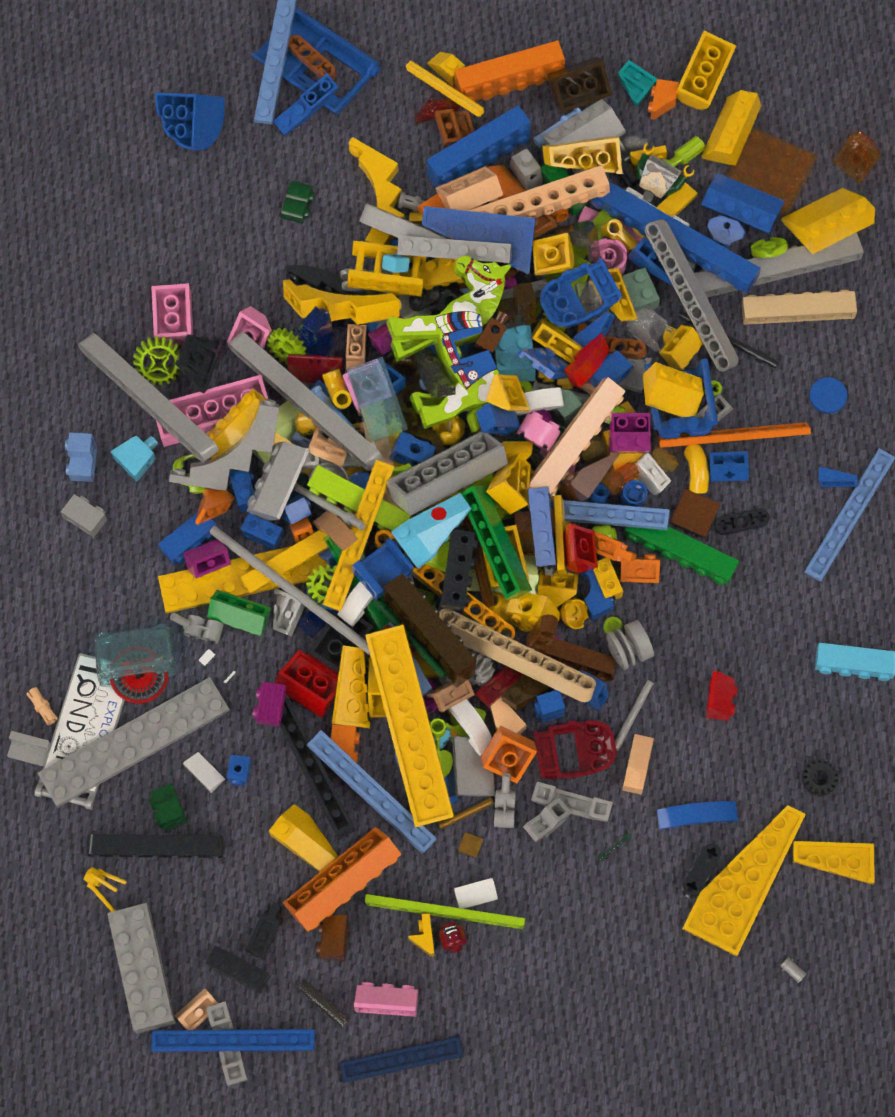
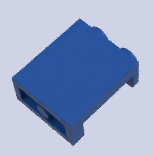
[352,538,414,600]

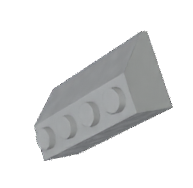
[542,99,626,170]
[247,441,310,521]

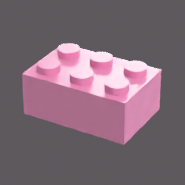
[152,283,193,345]

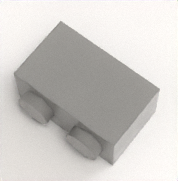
[61,494,107,538]

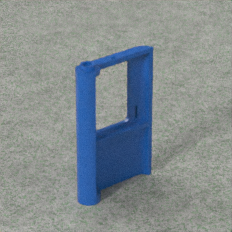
[251,6,381,114]

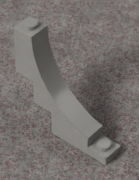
[169,399,279,491]

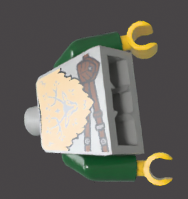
[637,143,694,202]

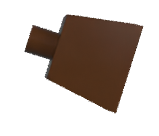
[474,311,509,354]

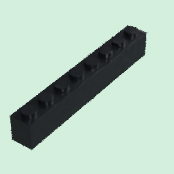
[280,696,355,840]

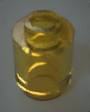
[651,447,679,474]

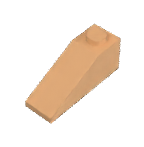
[490,697,526,734]
[622,734,654,795]

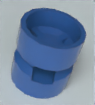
[620,480,648,507]

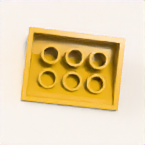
[781,188,875,254]

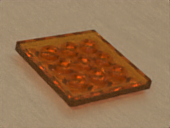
[726,127,818,216]

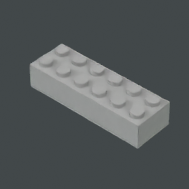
[387,431,508,516]
[107,903,176,1034]

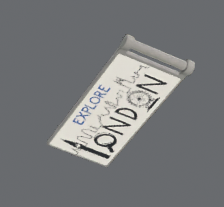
[35,653,125,810]

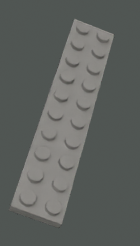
[38,677,229,808]

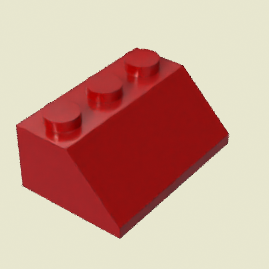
[275,649,339,718]

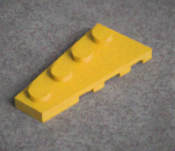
[394,257,464,296]
[332,646,370,728]

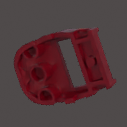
[533,720,616,779]

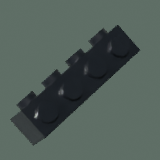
[440,529,478,612]

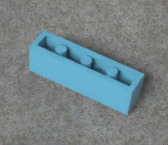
[815,643,895,681]

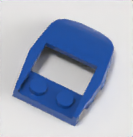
[540,258,622,328]

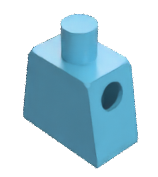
[111,436,158,482]

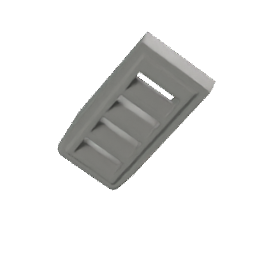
[695,393,733,421]

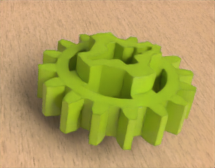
[267,328,306,365]
[306,564,337,605]

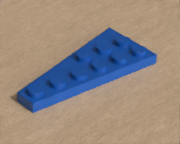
[422,206,536,274]

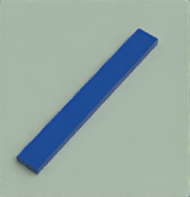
[151,1029,315,1052]

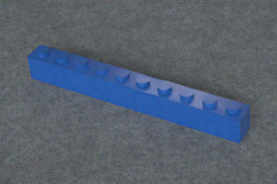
[590,181,761,293]

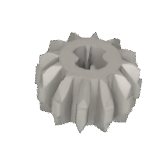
[468,653,495,686]

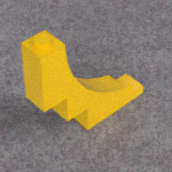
[348,137,405,245]
[283,279,401,325]

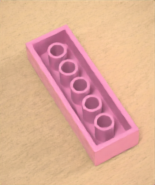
[156,375,268,447]

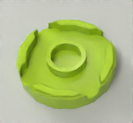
[751,237,788,258]

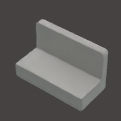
[7,731,51,766]

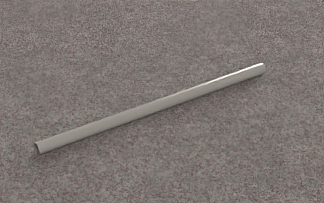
[209,526,370,655]

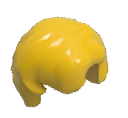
[432,416,465,446]

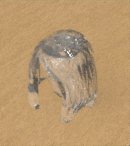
[627,307,672,353]

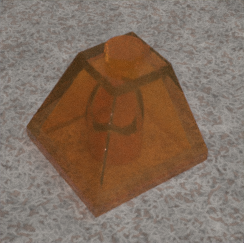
[832,130,881,184]

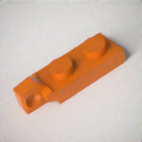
[589,529,636,562]

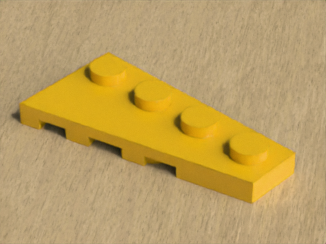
[793,841,874,885]

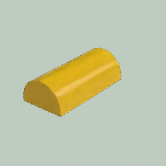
[676,31,736,110]

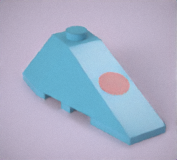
[392,493,471,569]

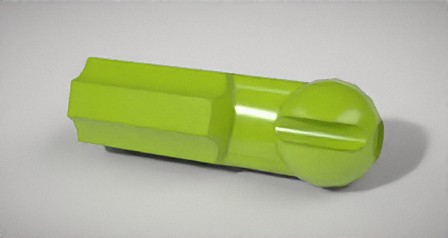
[663,136,705,167]

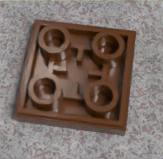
[670,489,720,539]

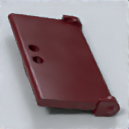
[288,354,343,384]

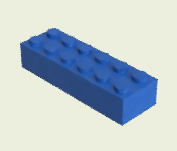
[426,105,531,187]

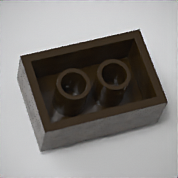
[547,57,612,113]

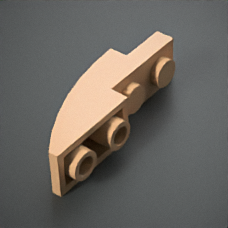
[345,324,367,374]

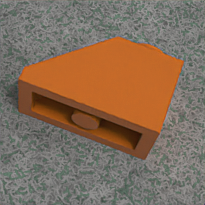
[289,517,313,544]

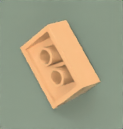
[436,167,503,211]

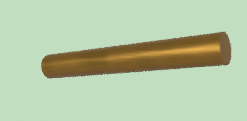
[438,797,494,830]

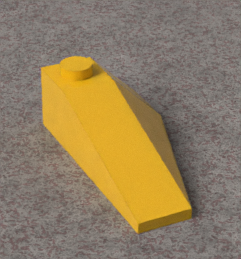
[269,804,339,872]

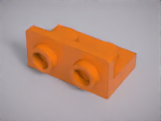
[620,554,660,583]

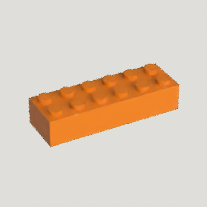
[454,41,565,102]
[283,827,402,932]

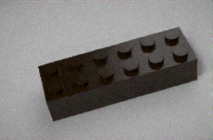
[384,573,477,688]

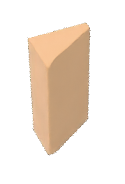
[174,988,218,1030]

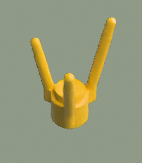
[84,867,127,912]

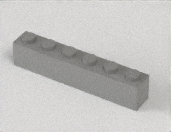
[397,236,513,263]

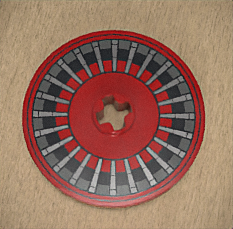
[110,647,168,704]

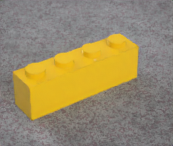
[543,136,622,174]
[206,389,267,458]

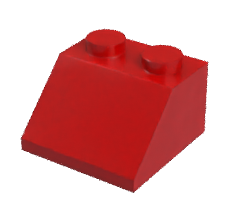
[564,523,598,573]
[705,670,738,721]

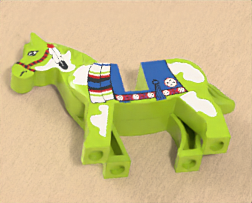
[386,255,511,434]

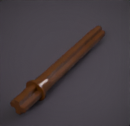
[461,514,495,608]

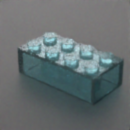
[346,357,408,443]

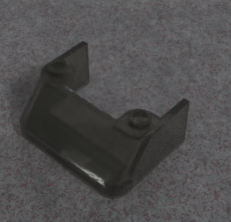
[522,221,601,283]

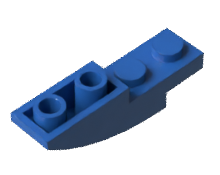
[273,73,339,136]

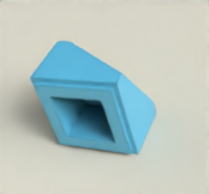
[382,254,410,273]

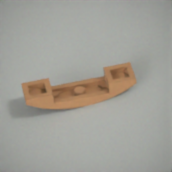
[312,510,358,551]

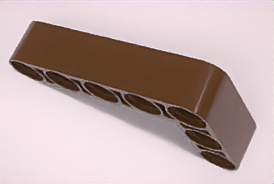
[525,614,616,681]

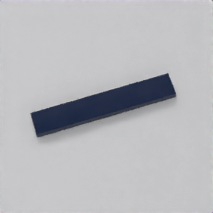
[340,1036,463,1083]

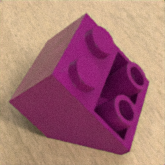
[609,413,651,454]

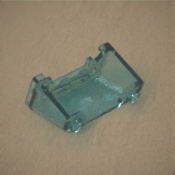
[94,624,178,686]

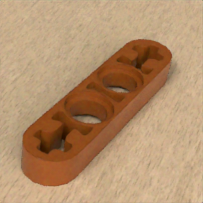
[288,35,337,80]

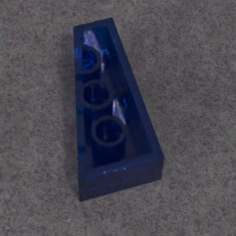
[295,306,335,362]

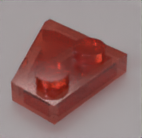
[414,99,461,124]

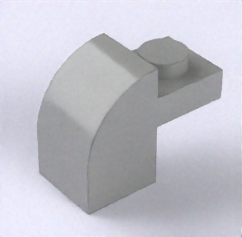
[523,798,571,842]

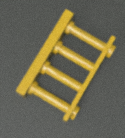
[347,241,427,296]

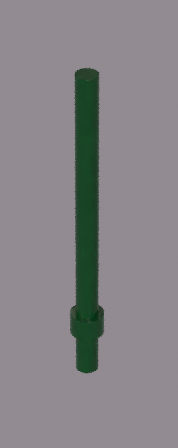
[371,598,447,678]

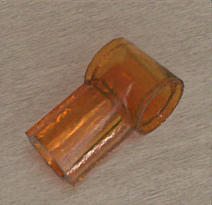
[600,462,639,495]

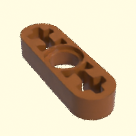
[605,336,647,359]

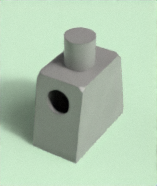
[509,149,543,191]

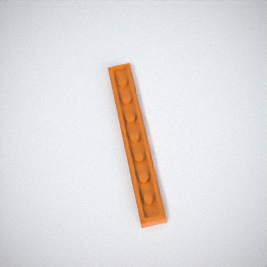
[657,422,811,448]

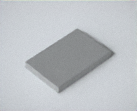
[452,737,495,797]

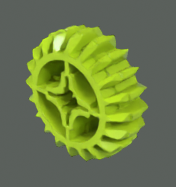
[133,336,181,386]

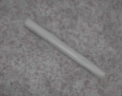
[615,680,654,751]

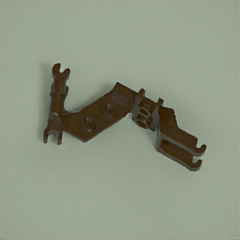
[385,351,445,456]

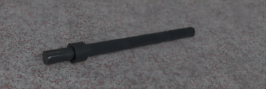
[678,311,779,369]

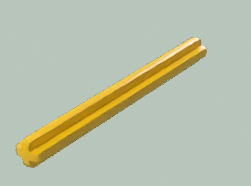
[406,61,485,117]

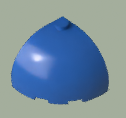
[155,92,225,150]

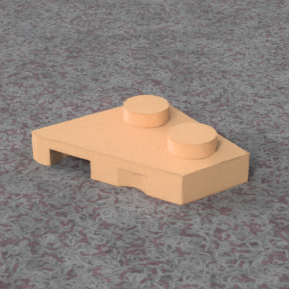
[308,427,347,467]

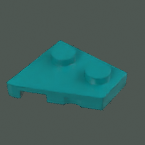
[618,60,657,107]

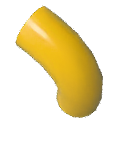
[322,369,352,409]
[684,444,709,494]

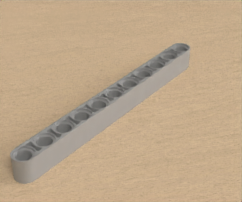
[228,331,383,471]
[78,333,219,462]

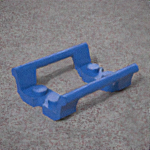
[644,359,718,439]

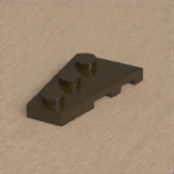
[501,674,555,710]

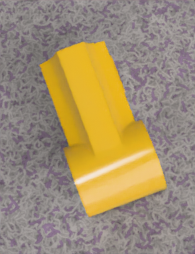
[601,219,637,253]

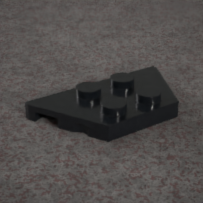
[175,334,224,394]

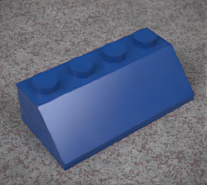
[701,173,785,235]

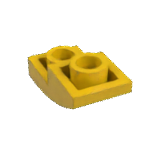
[538,370,574,390]

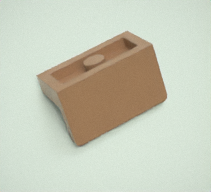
[426,680,475,712]

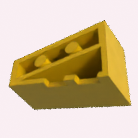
[486,454,531,514]

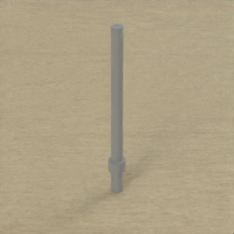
[293,483,365,530]

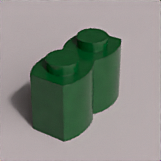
[281,181,315,224]

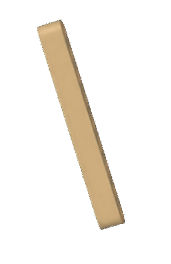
[439,609,596,702]

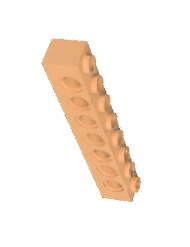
[468,165,610,218]

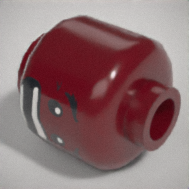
[438,922,467,953]

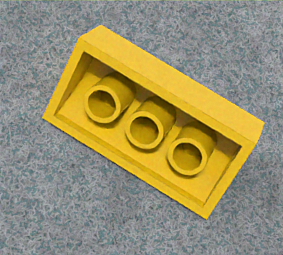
[701,90,761,166]

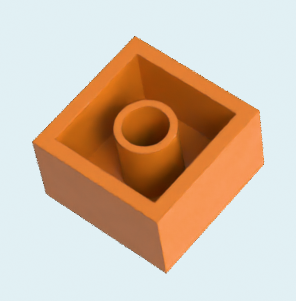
[481,725,537,783]

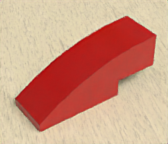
[564,334,609,388]

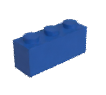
[158,512,218,566]

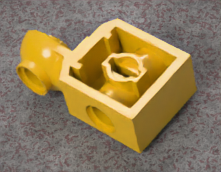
[483,592,561,632]

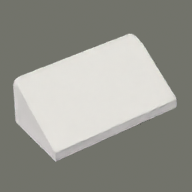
[630,453,671,495]
[183,752,225,793]
[454,878,498,909]

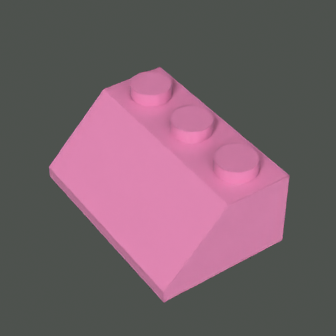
[354,982,418,1017]

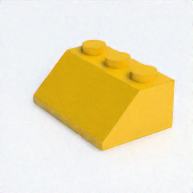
[643,362,704,417]

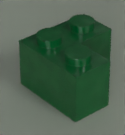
[149,783,188,832]

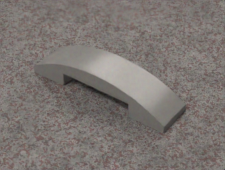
[531,782,613,822]
[206,1001,247,1086]

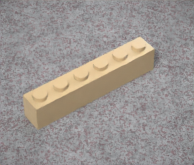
[742,290,857,325]

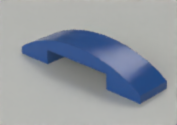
[657,801,738,830]

